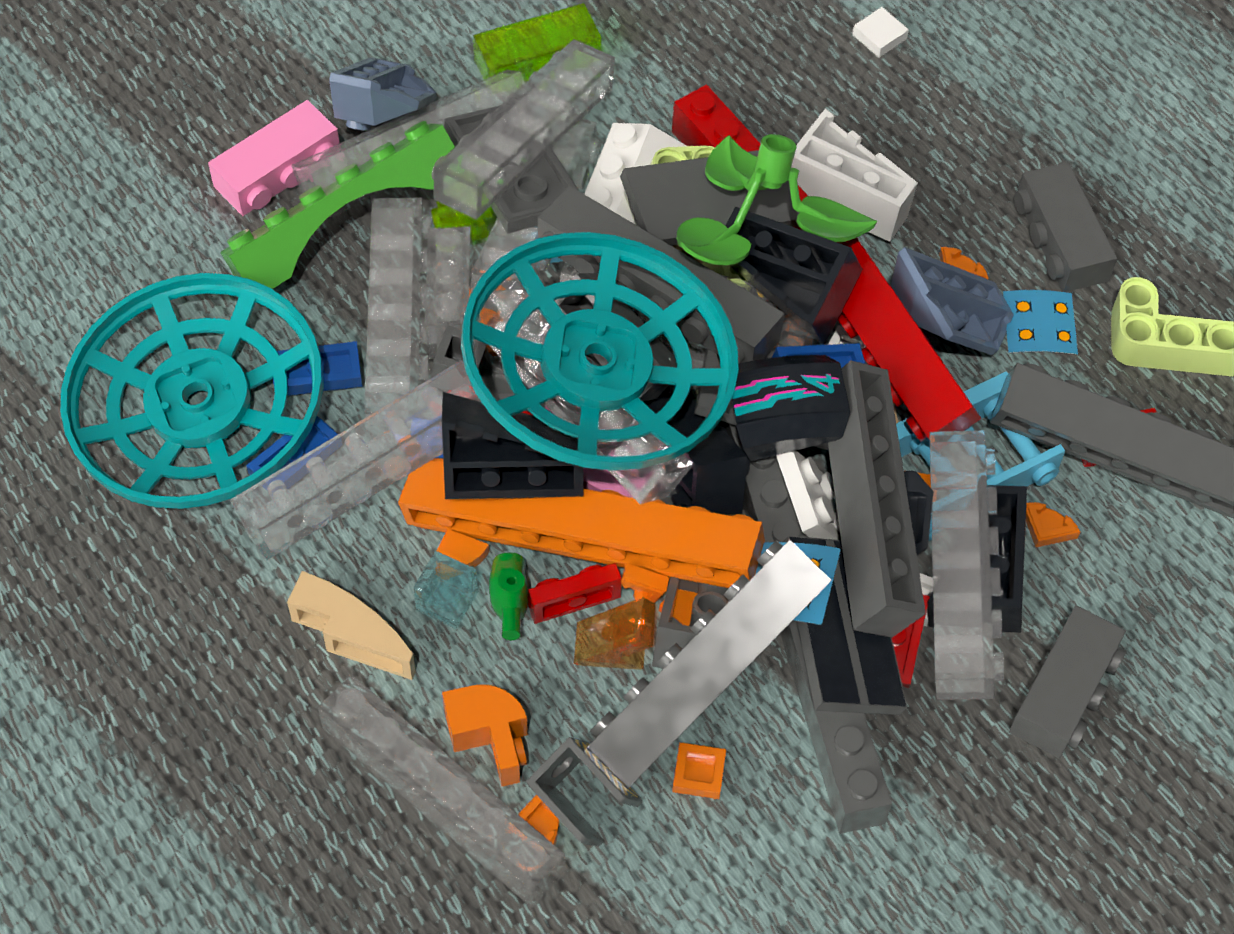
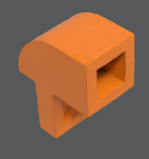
[442,685,528,787]

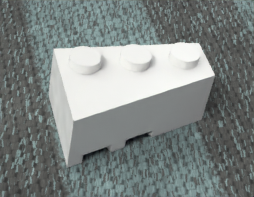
[792,109,918,242]

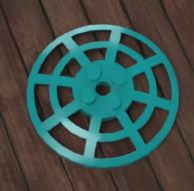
[461,232,739,471]
[60,273,324,509]

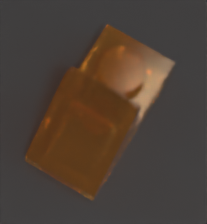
[574,597,656,670]

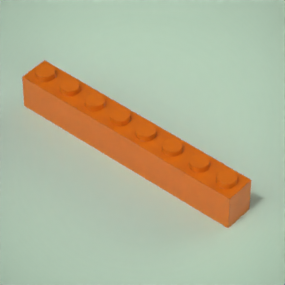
[398,457,765,588]

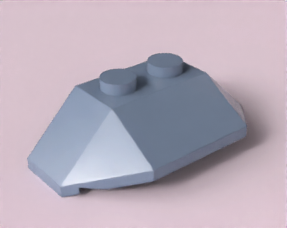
[329,57,437,130]
[891,247,1014,355]

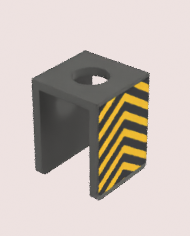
[526,737,643,847]

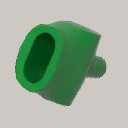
[489,552,528,641]

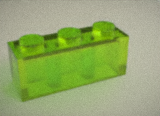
[473,3,602,94]

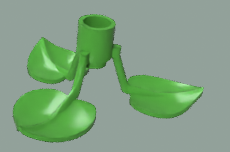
[676,134,877,265]

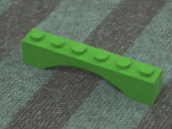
[220,121,466,289]

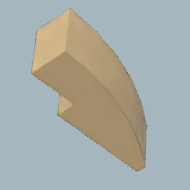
[287,571,416,680]

